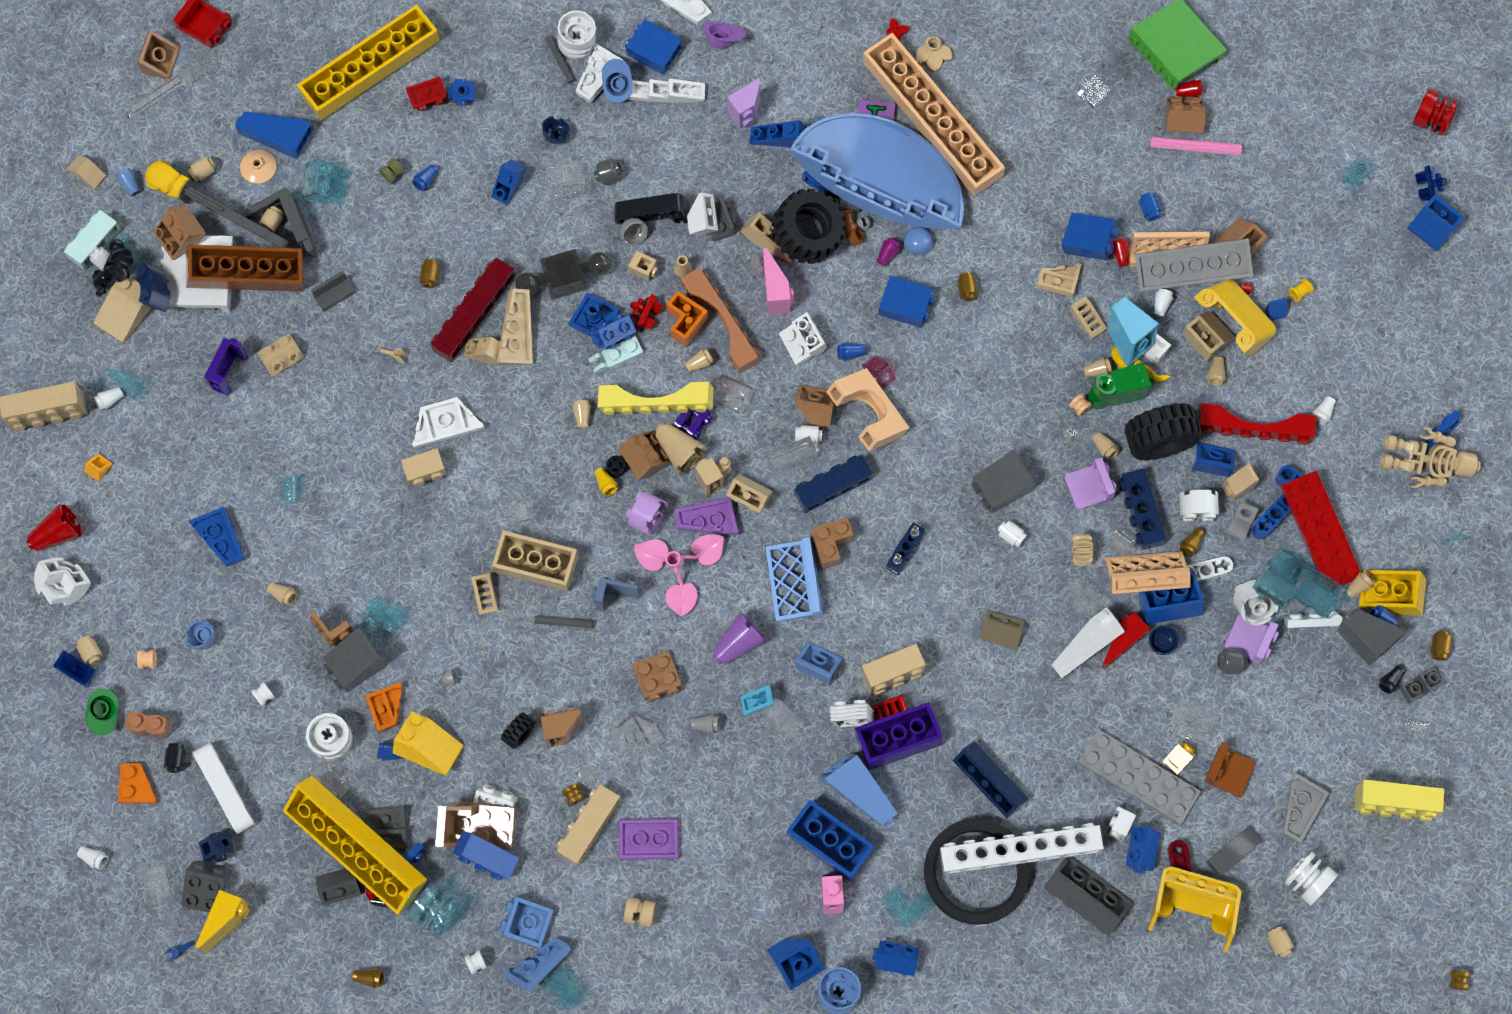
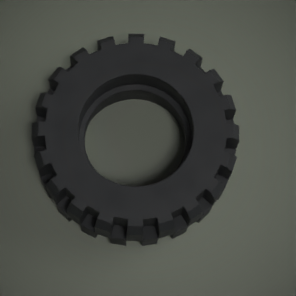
[771,189,846,264]
[1124,403,1202,461]

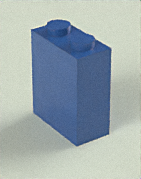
[625,19,683,75]
[1061,212,1119,261]
[878,275,935,328]

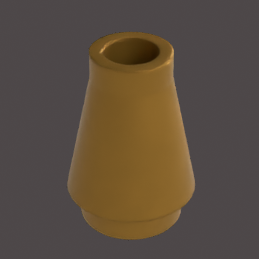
[1179,528,1204,557]
[353,968,384,988]

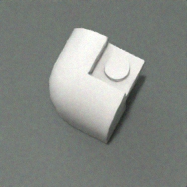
[34,558,91,606]

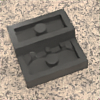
[364,806,408,849]

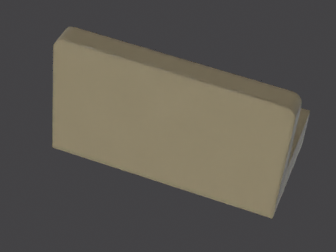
[979,610,1025,649]

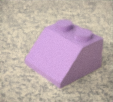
[727,79,760,129]

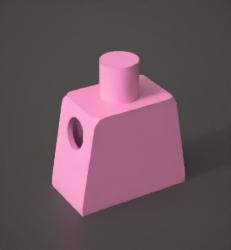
[821,875,844,915]

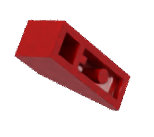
[1102,612,1150,669]

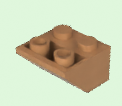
[1165,96,1206,133]
[153,205,206,260]
[1212,218,1268,256]
[618,431,672,480]
[541,708,583,748]

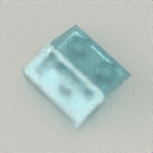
[301,158,348,205]

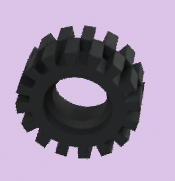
[501,712,536,749]

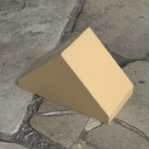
[66,156,107,190]

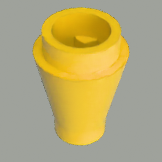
[594,467,618,496]

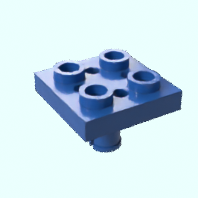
[568,293,620,337]

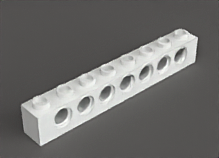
[939,823,1104,875]

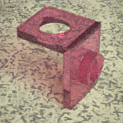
[861,355,896,389]

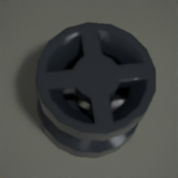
[606,455,626,478]

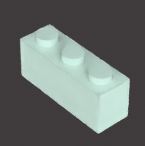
[64,210,121,270]

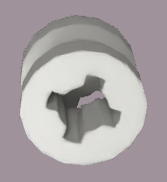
[251,682,275,707]
[464,950,487,975]

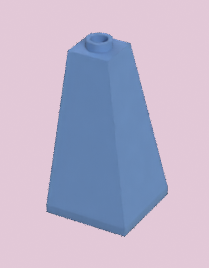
[818,754,898,826]

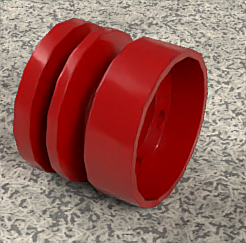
[1412,88,1458,136]

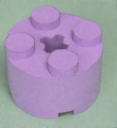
[626,491,668,536]

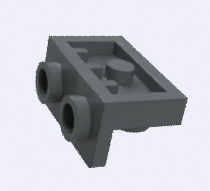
[710,196,737,242]

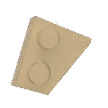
[1036,263,1082,297]

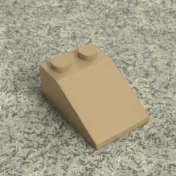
[93,277,151,343]

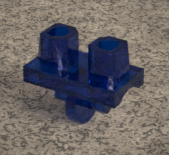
[1415,165,1448,201]

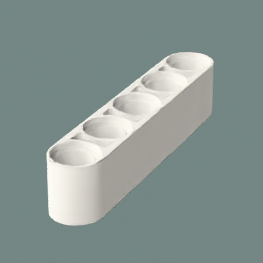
[192,742,255,834]

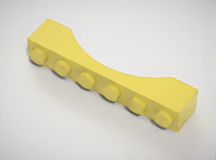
[598,382,714,415]

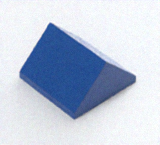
[1192,442,1235,478]

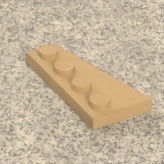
[496,289,533,365]

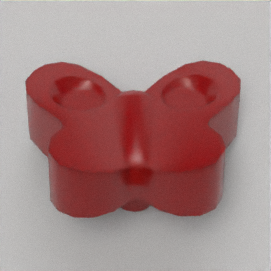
[887,18,909,40]

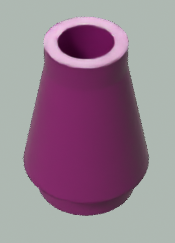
[876,237,900,266]

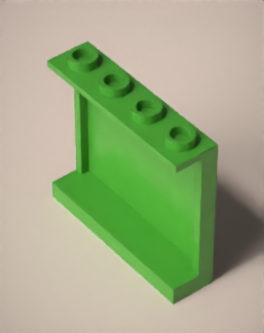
[1127,0,1227,91]

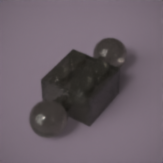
[515,249,611,300]

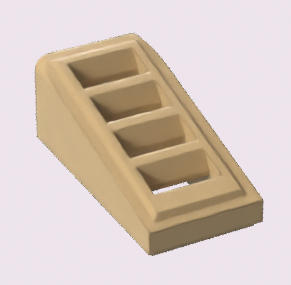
[1070,296,1107,340]
[471,573,498,615]

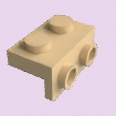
[257,334,304,376]

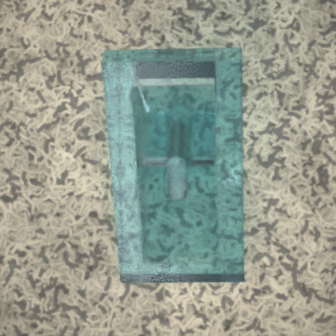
[1339,155,1377,192]

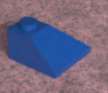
[767,939,825,990]

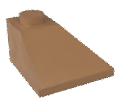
[795,385,834,427]

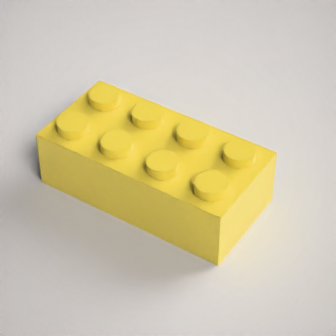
[1355,780,1444,822]

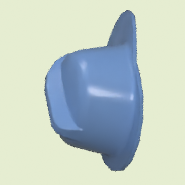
[602,59,633,103]

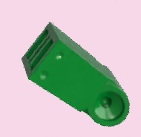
[1087,362,1152,409]

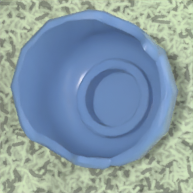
[903,227,933,256]
[185,621,215,650]

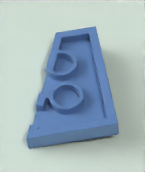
[503,938,571,993]

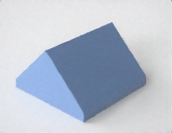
[795,641,843,685]

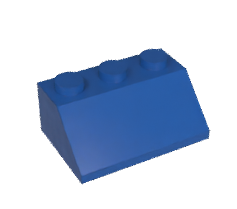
[1139,571,1204,625]

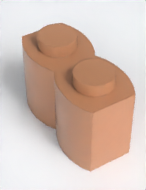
[125,712,171,739]

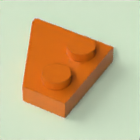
[365,682,403,733]
[118,763,157,804]

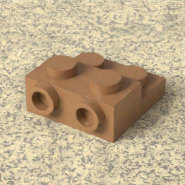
[632,651,682,702]

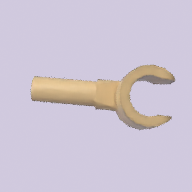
[380,348,407,363]

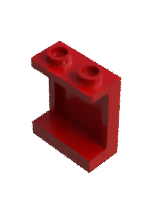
[173,0,232,49]

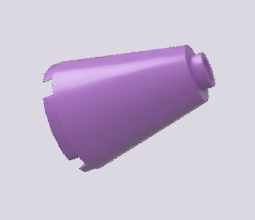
[712,612,767,665]

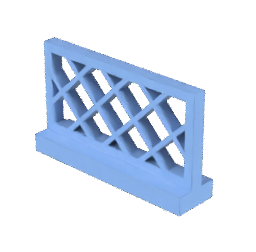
[766,537,824,622]

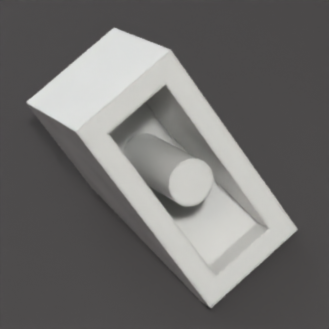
[687,193,718,236]

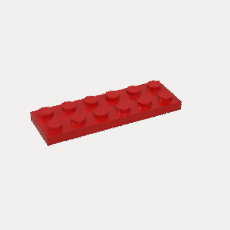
[1280,470,1361,592]

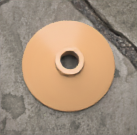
[240,150,277,184]

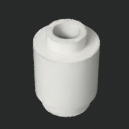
[89,247,110,270]
[795,425,822,445]
[997,520,1027,548]

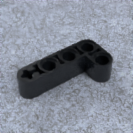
[615,193,690,224]

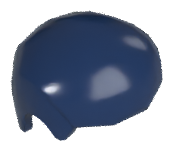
[542,116,571,144]
[1148,626,1179,655]

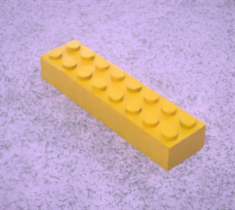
[297,4,440,121]
[282,775,427,915]

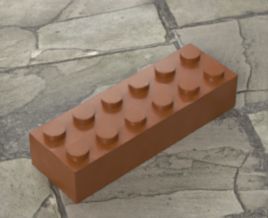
[186,244,303,292]

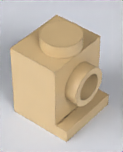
[628,251,659,281]

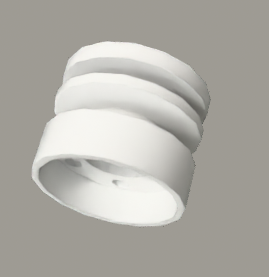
[557,10,596,59]
[1284,852,1338,906]

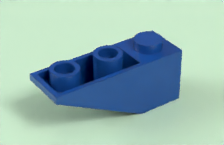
[749,120,807,148]

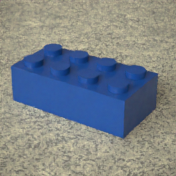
[786,800,875,882]

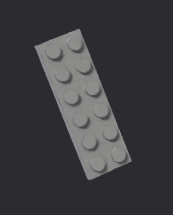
[1135,238,1253,292]
[1078,729,1201,826]

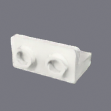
[473,785,518,807]

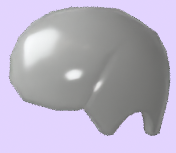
[620,218,648,245]

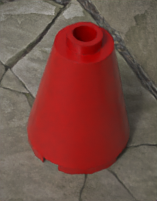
[26,503,83,551]

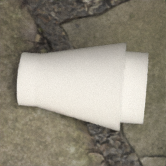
[1153,289,1174,318]
[93,387,124,411]
[1312,396,1336,425]
[77,846,108,870]

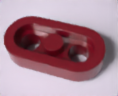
[1167,840,1192,872]

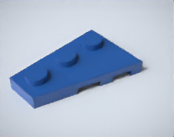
[188,507,245,567]

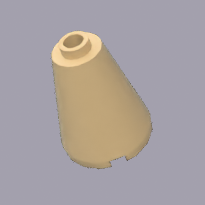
[655,423,707,475]

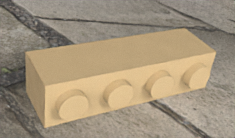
[556,784,621,866]

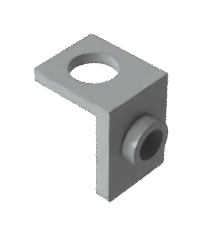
[1227,501,1259,540]

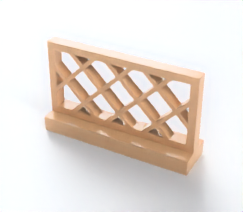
[1129,232,1210,267]
[1105,551,1190,594]

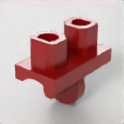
[629,294,663,330]

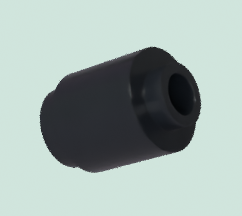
[163,743,186,773]

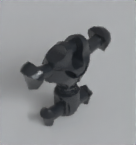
[92,239,133,297]

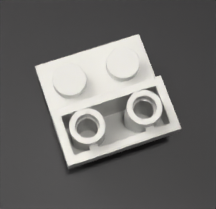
[779,312,827,366]

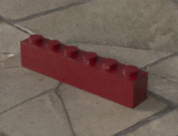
[431,257,516,362]

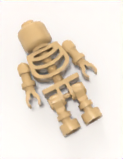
[1379,426,1481,488]

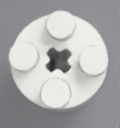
[1179,490,1219,522]
[1233,579,1279,625]

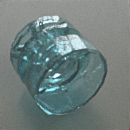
[408,882,462,937]

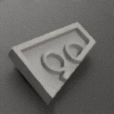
[1282,772,1329,844]

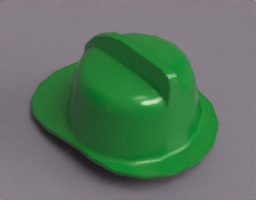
[86,689,119,735]

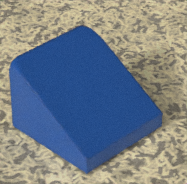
[1265,298,1287,321]

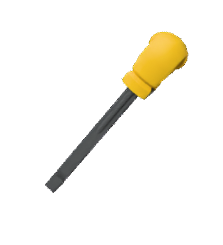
[145,160,289,248]

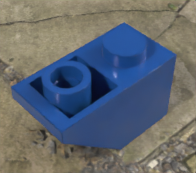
[491,159,527,205]

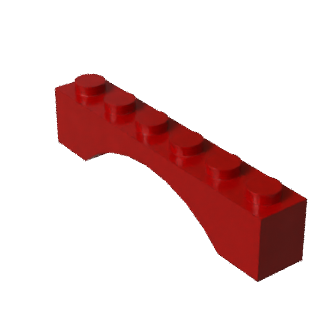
[1198,403,1316,445]

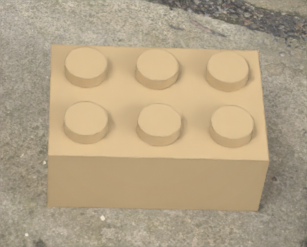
[861,644,926,696]

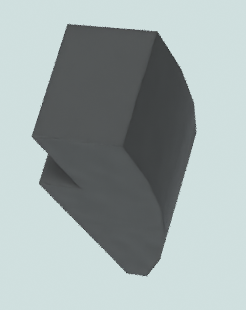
[1206,826,1263,878]

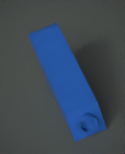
[235,111,314,159]

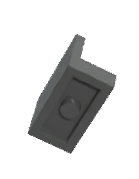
[311,271,356,312]
[316,868,361,906]

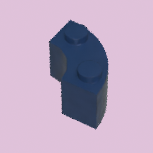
[136,262,171,313]

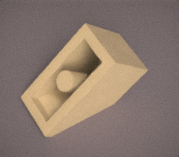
[1223,463,1259,501]

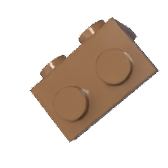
[309,610,353,647]

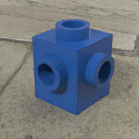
[447,79,475,106]

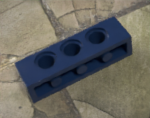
[1119,468,1166,550]

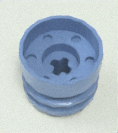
[817,967,861,1014]

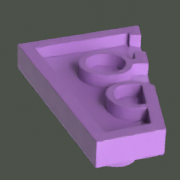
[674,497,738,535]

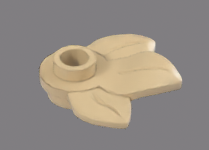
[916,36,952,71]

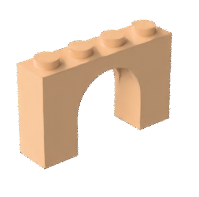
[826,368,909,452]

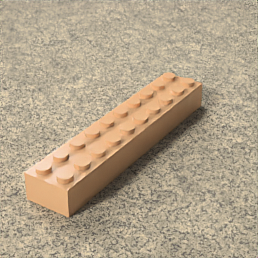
[863,33,1005,197]

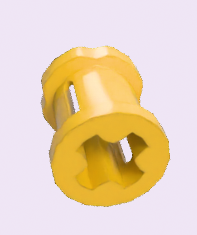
[1288,278,1314,303]

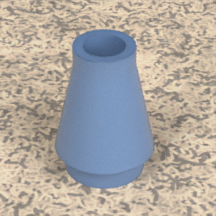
[117,168,141,196]

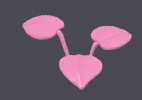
[634,534,724,616]

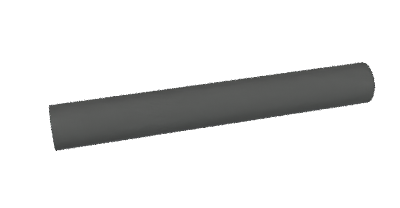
[545,36,575,84]
[534,616,593,628]

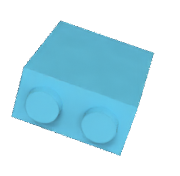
[1107,297,1159,367]

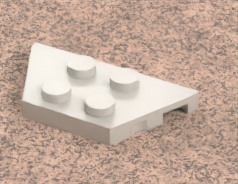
[412,397,484,449]

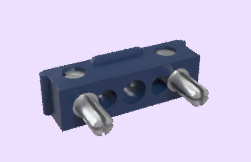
[886,522,926,575]

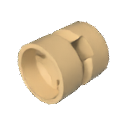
[623,897,656,928]

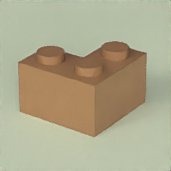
[811,518,853,570]

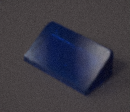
[53,650,96,688]

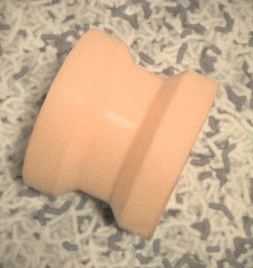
[1069,393,1093,417]
[137,649,157,669]

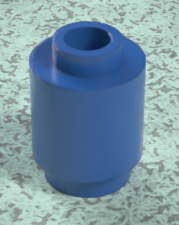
[1138,192,1162,222]
[1368,605,1398,626]

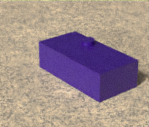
[855,702,943,771]

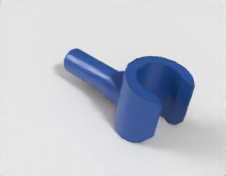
[164,941,193,962]

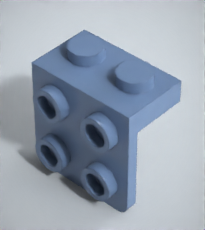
[592,577,639,611]

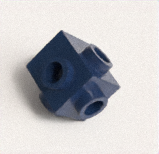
[199,832,234,862]

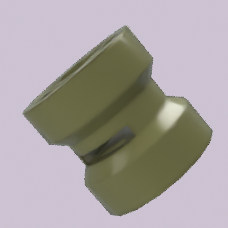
[379,158,405,184]

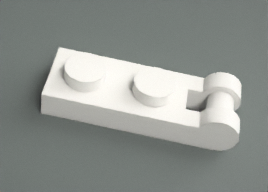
[1284,610,1343,628]

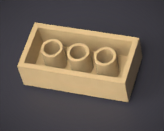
[0,382,87,431]
[492,530,579,591]

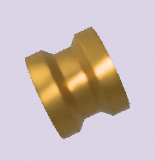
[562,783,586,807]
[1449,971,1471,991]

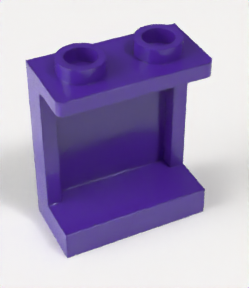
[204,338,248,396]

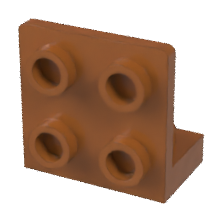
[1204,742,1255,797]

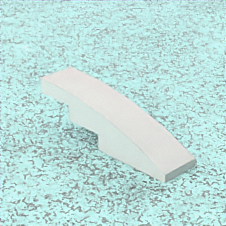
[628,78,705,102]

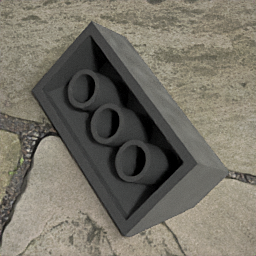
[1043,856,1134,936]

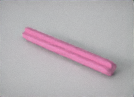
[1150,136,1242,155]

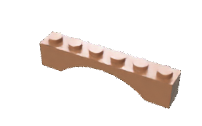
[680,267,760,374]

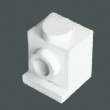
[1108,807,1136,840]

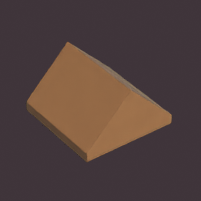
[137,30,180,79]

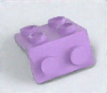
[1065,458,1117,510]
[1224,615,1279,664]

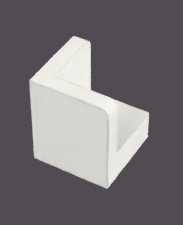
[1143,334,1171,365]

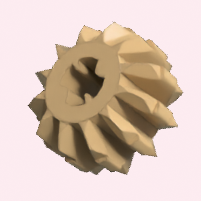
[1071,533,1093,566]

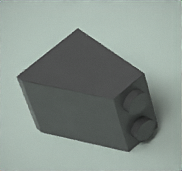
[971,449,1034,514]
[1337,610,1406,666]
[323,627,386,693]

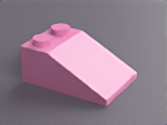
[763,248,794,314]

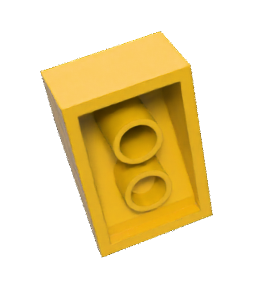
[1359,570,1427,616]
[393,711,464,776]
[195,890,250,954]

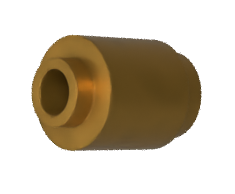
[419,259,440,288]
[957,272,978,302]
[1430,631,1453,661]

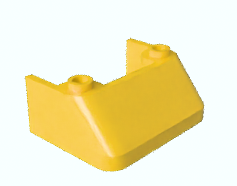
[1148,867,1241,953]

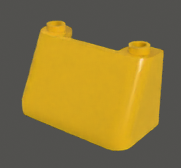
[1194,279,1276,356]

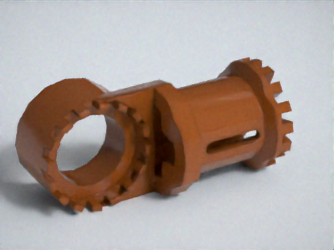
[840,209,864,246]

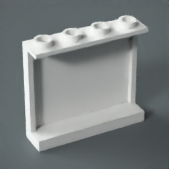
[160,235,236,312]

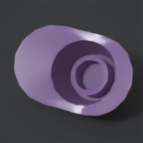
[703,22,746,48]

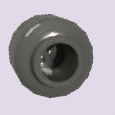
[594,158,623,185]
[1217,649,1247,675]

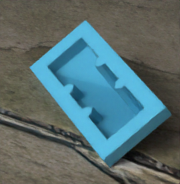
[740,685,773,716]

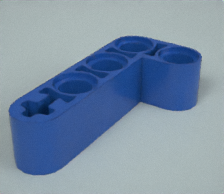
[1252,465,1302,539]

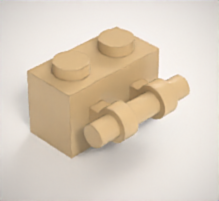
[695,457,731,497]

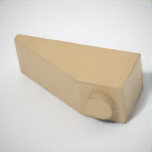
[740,212,792,263]

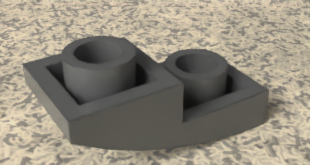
[1398,667,1445,704]

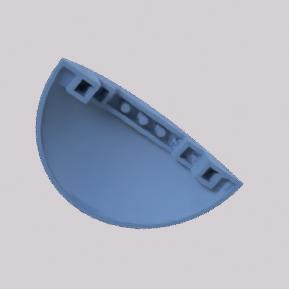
[790,113,964,229]

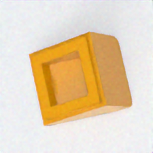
[84,453,113,481]

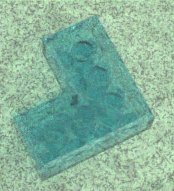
[1252,547,1346,618]

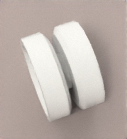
[306,713,353,761]

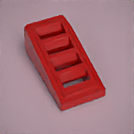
[870,695,908,721]

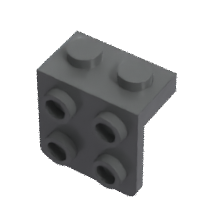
[181,861,231,913]

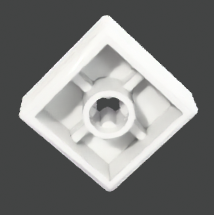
[829,700,874,728]

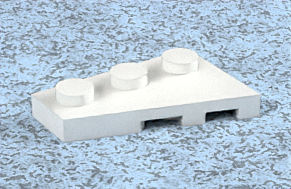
[576,43,623,103]

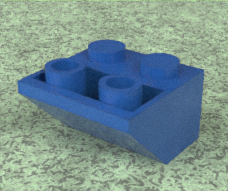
[1407,194,1465,251]

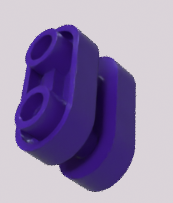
[673,410,712,440]

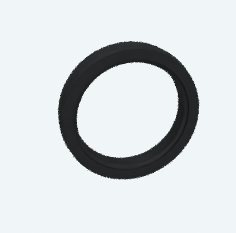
[924,819,1030,925]

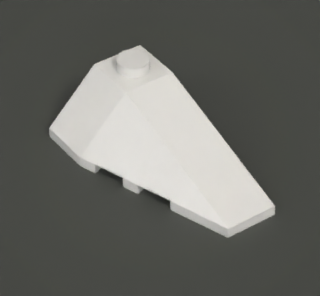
[1052,607,1125,678]

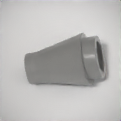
[691,714,720,734]

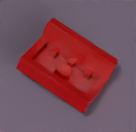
[405,76,448,111]

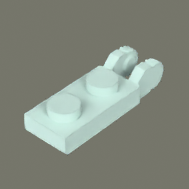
[588,336,644,373]

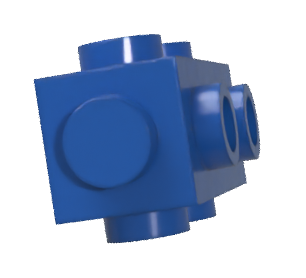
[590,313,637,350]
[1126,827,1160,874]
[872,940,920,976]

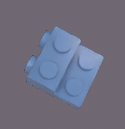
[498,897,553,948]

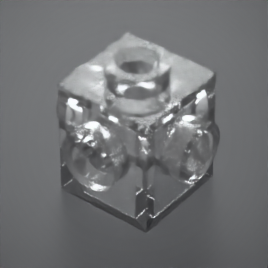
[1077,75,1111,108]

